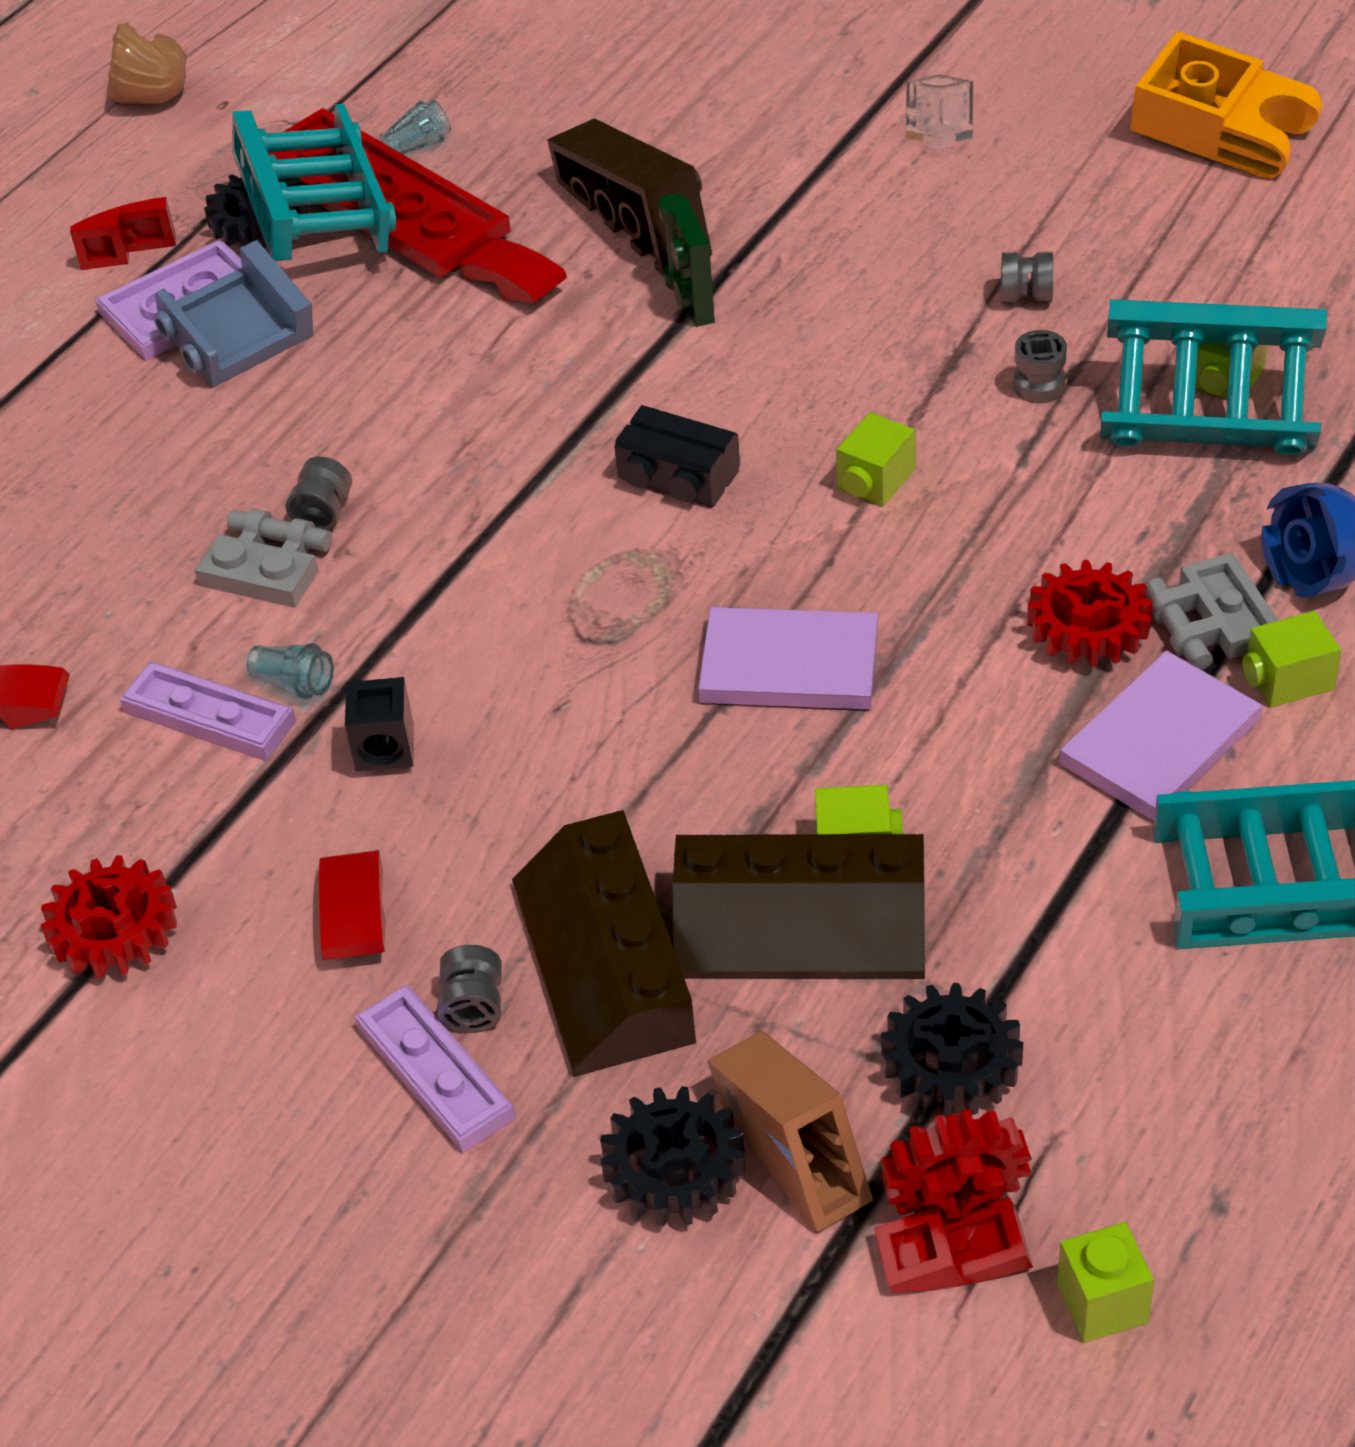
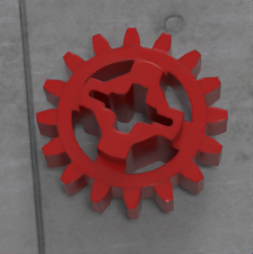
[1027,560,1153,667]
[40,855,177,978]
[880,1110,1032,1219]

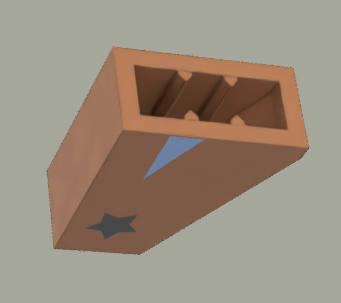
[707,1030,873,1233]

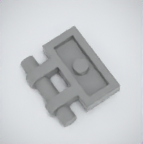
[195,509,332,608]
[1146,552,1278,670]

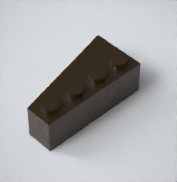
[547,118,713,278]

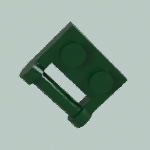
[658,193,715,327]

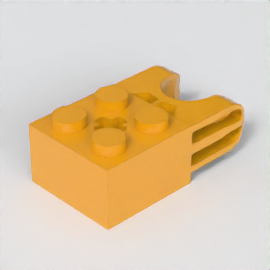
[1130,31,1323,178]

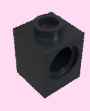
[345,677,414,772]

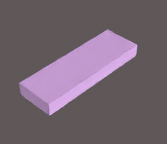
[120,661,296,761]
[355,984,516,1154]

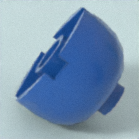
[1261,482,1355,598]

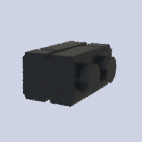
[614,405,740,507]

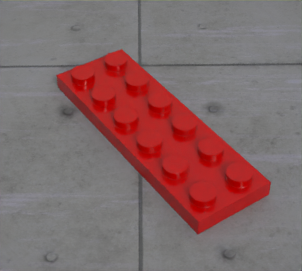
[268,108,511,278]

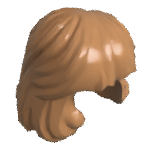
[107,22,187,105]

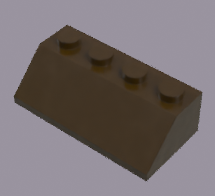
[512,810,696,1077]
[673,834,925,979]

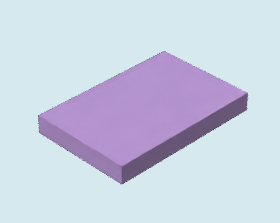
[95,240,242,361]
[698,607,878,710]
[1059,650,1263,821]

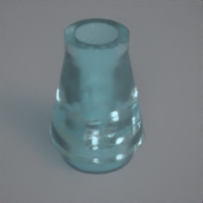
[379,98,451,154]
[246,643,334,699]

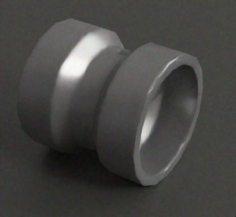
[1001,252,1053,303]
[1013,330,1067,403]
[285,456,353,530]
[438,945,502,1033]

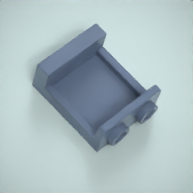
[153,240,313,388]

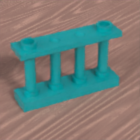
[232,104,396,261]
[1100,299,1328,455]
[1153,780,1355,950]

